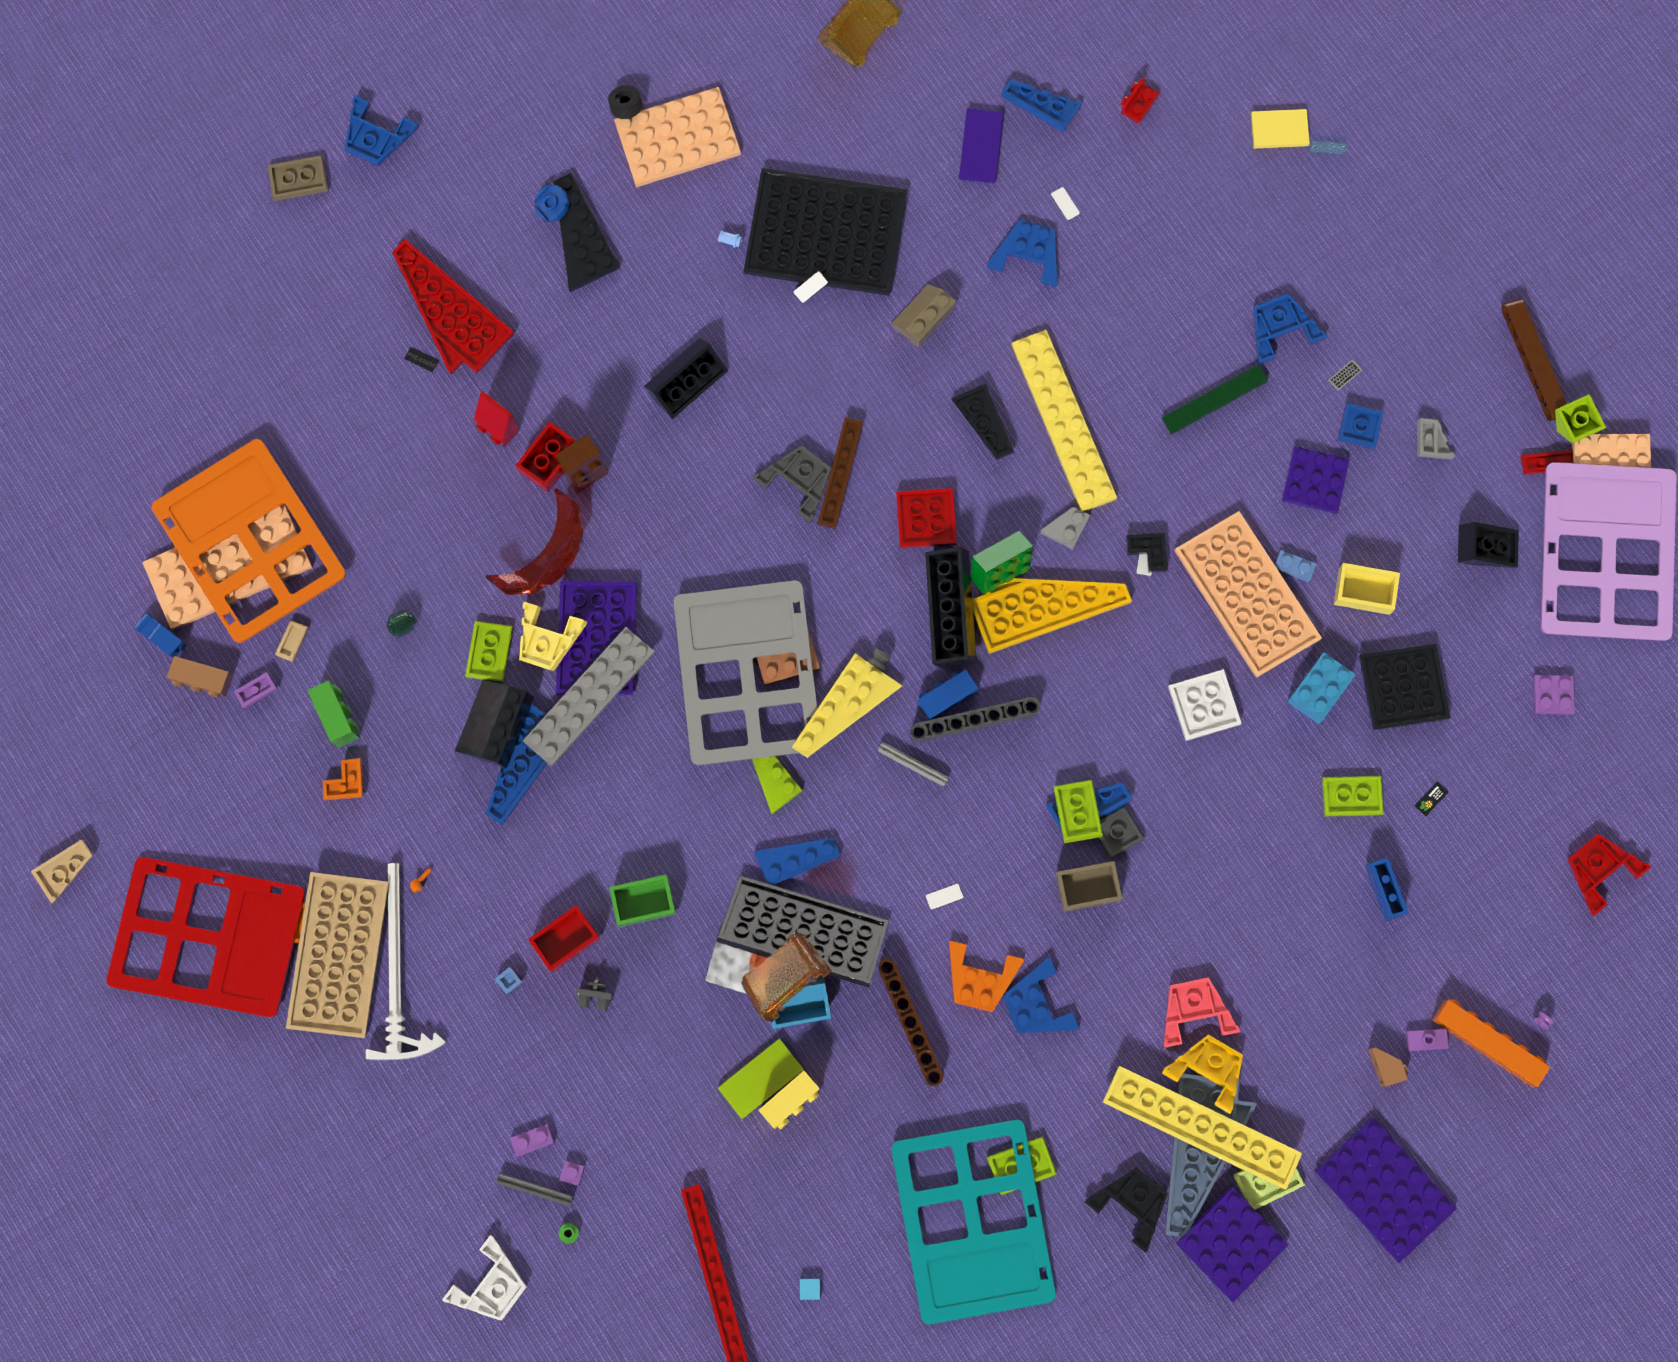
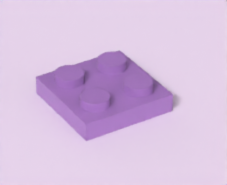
[1533,675,1575,715]

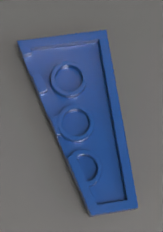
[1001,79,1083,132]
[754,838,841,885]

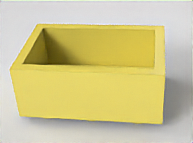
[1333,563,1400,615]
[759,1071,820,1129]

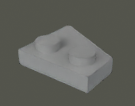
[1417,418,1454,460]
[1040,507,1090,550]

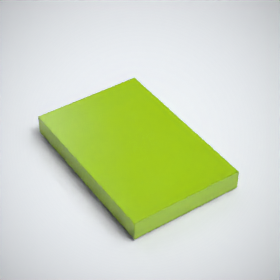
[465,621,513,683]
[1322,776,1383,817]
[1053,780,1103,843]
[987,1136,1057,1195]

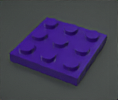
[1281,446,1350,514]

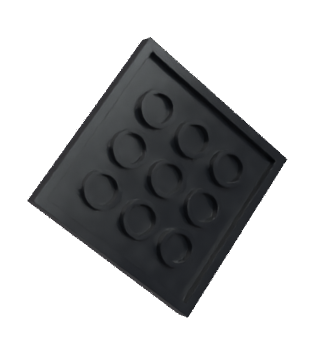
[1359,644,1451,731]

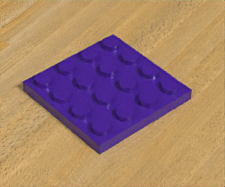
[1176,1187,1288,1302]

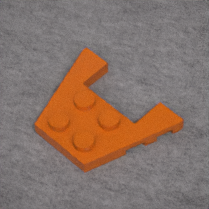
[949,941,1024,1012]

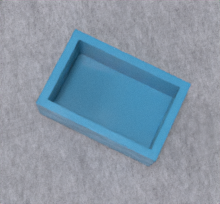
[1287,652,1356,724]
[765,973,831,1029]

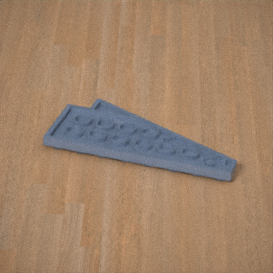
[1165,1074,1256,1237]

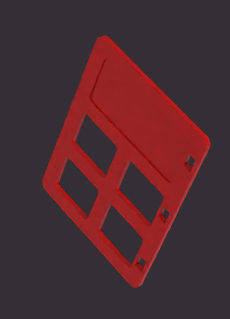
[106,857,305,1018]

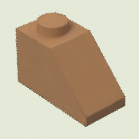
[1368,1047,1409,1088]

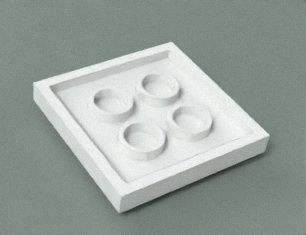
[1168,669,1242,741]

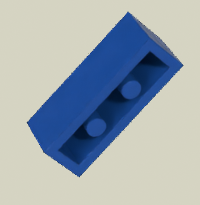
[917,669,978,720]
[1365,857,1409,922]

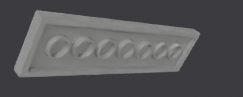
[523,627,655,767]

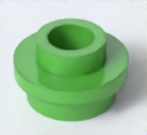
[559,1223,579,1244]

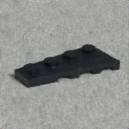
[951,384,1014,460]

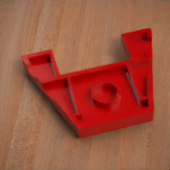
[1567,834,1651,916]

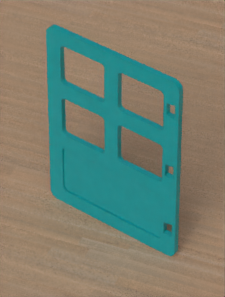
[891,1120,1056,1324]

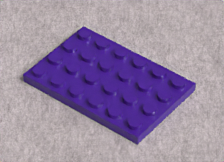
[556,581,637,695]
[1315,1118,1457,1263]

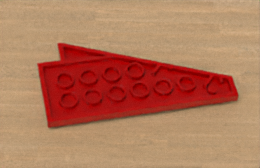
[392,239,514,375]

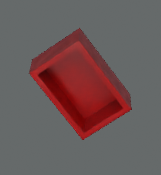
[528,905,601,973]

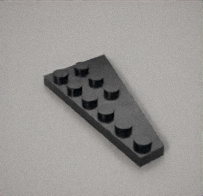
[554,173,620,292]

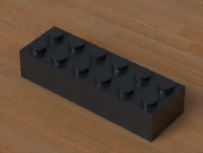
[925,547,977,668]

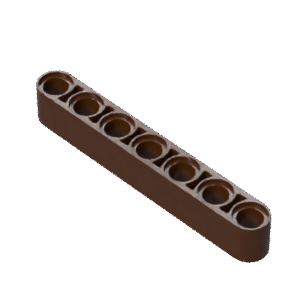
[1501,298,1567,421]
[878,958,943,1087]

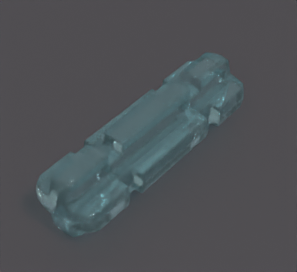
[1310,141,1347,154]

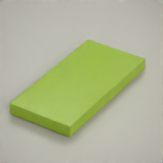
[718,1038,804,1119]

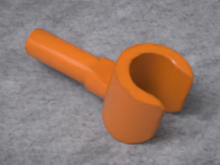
[410,868,432,893]

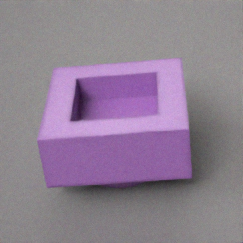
[560,1161,585,1186]

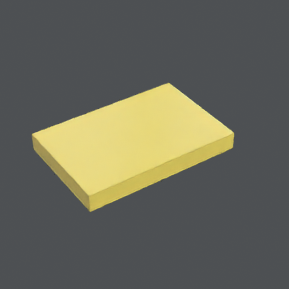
[1251,109,1310,149]

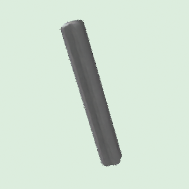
[497,1173,573,1206]

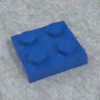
[1337,403,1384,449]

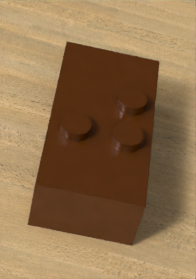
[555,434,608,494]

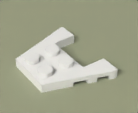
[442,1235,527,1321]

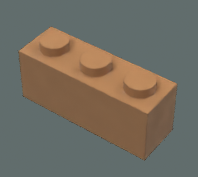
[166,656,233,698]

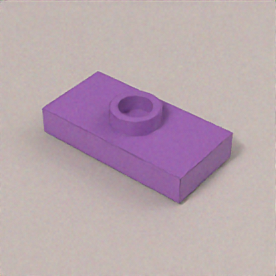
[1406,1029,1449,1051]

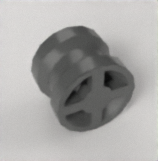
[868,649,891,671]

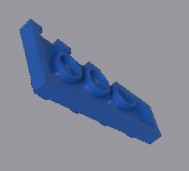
[1046,783,1132,832]

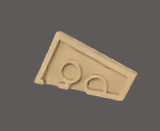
[31,839,93,904]

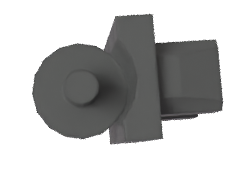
[576,977,614,1011]

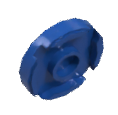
[534,185,570,222]

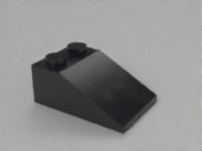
[1458,522,1519,568]

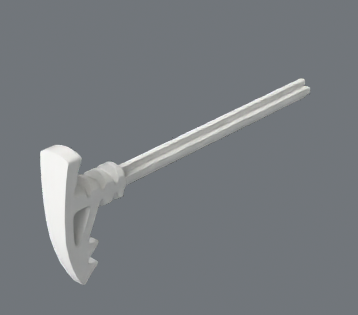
[366,863,445,1060]

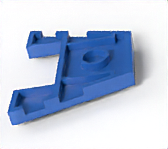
[344,95,419,166]
[987,220,1057,287]
[1253,294,1327,365]
[1002,957,1079,1033]

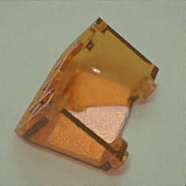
[741,933,832,1022]

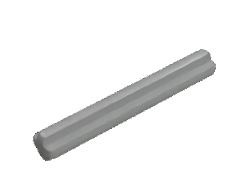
[878,742,948,786]

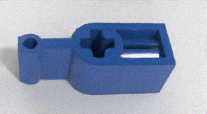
[134,613,186,658]

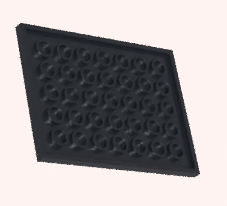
[743,168,907,296]

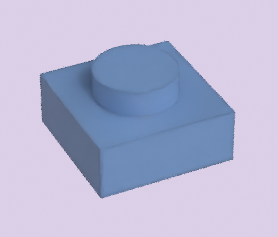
[495,967,523,995]

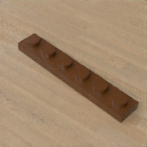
[817,417,863,529]

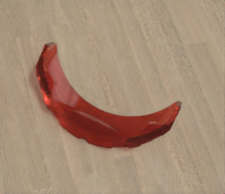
[485,488,583,595]

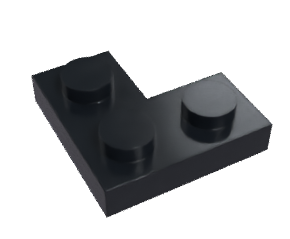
[1126,533,1168,573]

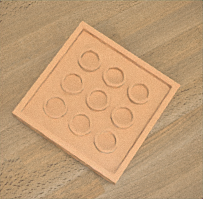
[1572,434,1651,468]

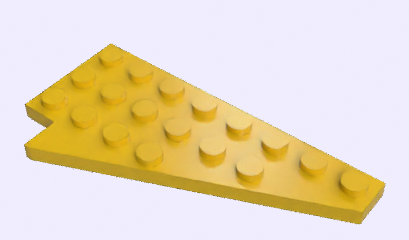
[972,578,1132,654]

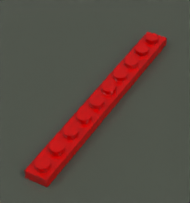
[681,1184,749,1362]

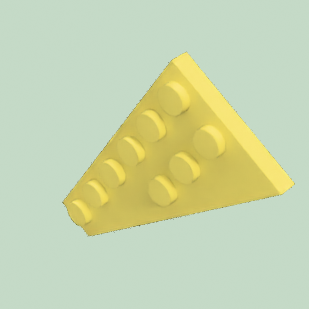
[792,653,902,758]

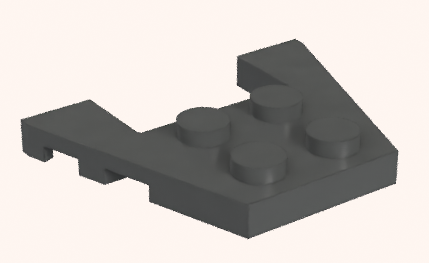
[753,445,831,523]

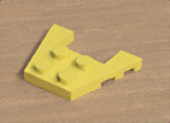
[519,602,587,671]

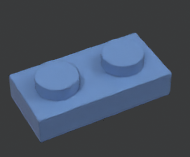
[1275,550,1316,582]

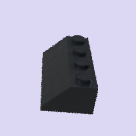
[644,338,728,419]

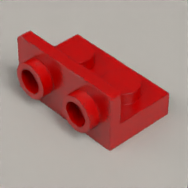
[1121,78,1160,124]

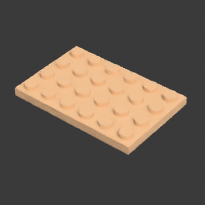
[614,87,741,187]

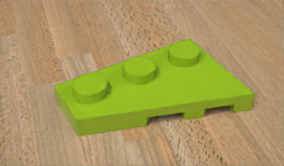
[752,756,802,815]

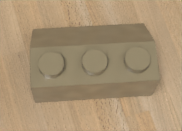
[891,284,956,348]

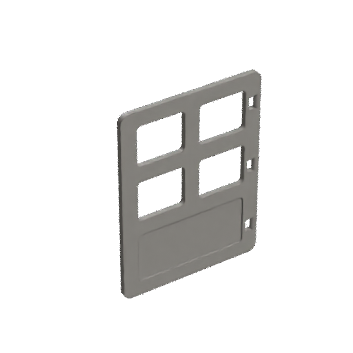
[674,580,817,766]

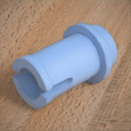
[718,230,743,248]

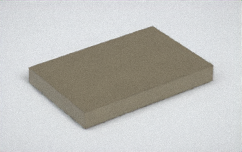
[267,155,329,201]

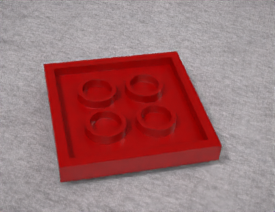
[896,488,957,548]

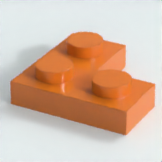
[323,758,363,801]

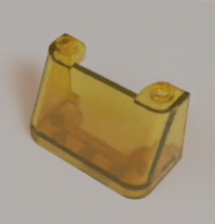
[816,0,902,68]

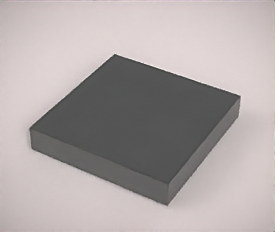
[1098,806,1144,859]

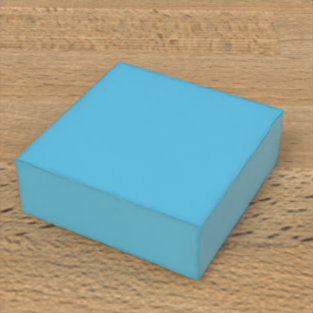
[800,1279,820,1300]

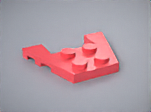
[1163,977,1240,1048]

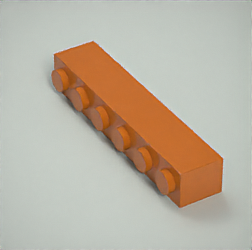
[1432,999,1550,1088]

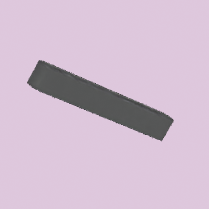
[910,697,1040,743]

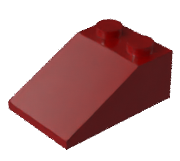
[474,391,519,447]

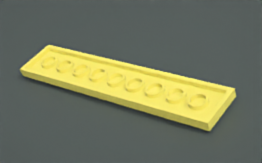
[1011,330,1117,512]
[1102,1066,1302,1190]

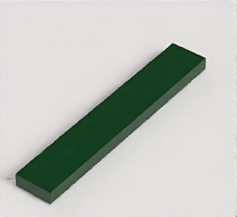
[1161,365,1268,435]

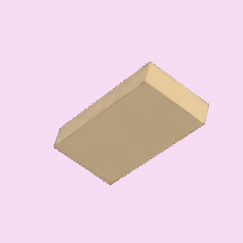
[275,620,309,663]

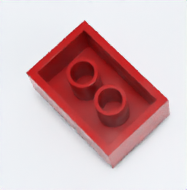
[515,421,577,493]

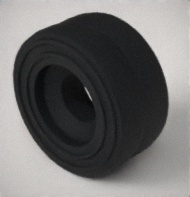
[608,85,643,119]

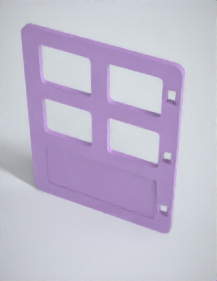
[1541,462,1676,641]

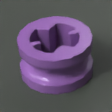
[1533,1012,1554,1030]

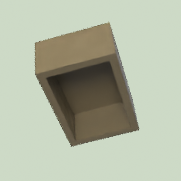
[1055,861,1122,913]

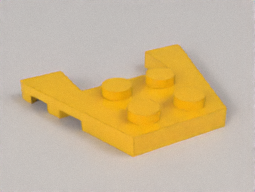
[1162,1034,1243,1114]

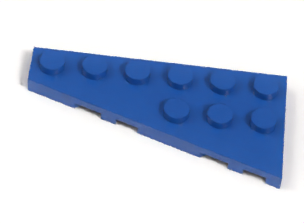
[486,704,548,825]

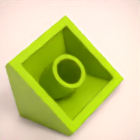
[1555,394,1606,444]

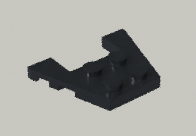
[1084,1167,1168,1253]

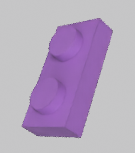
[234,672,278,709]
[510,1124,555,1157]

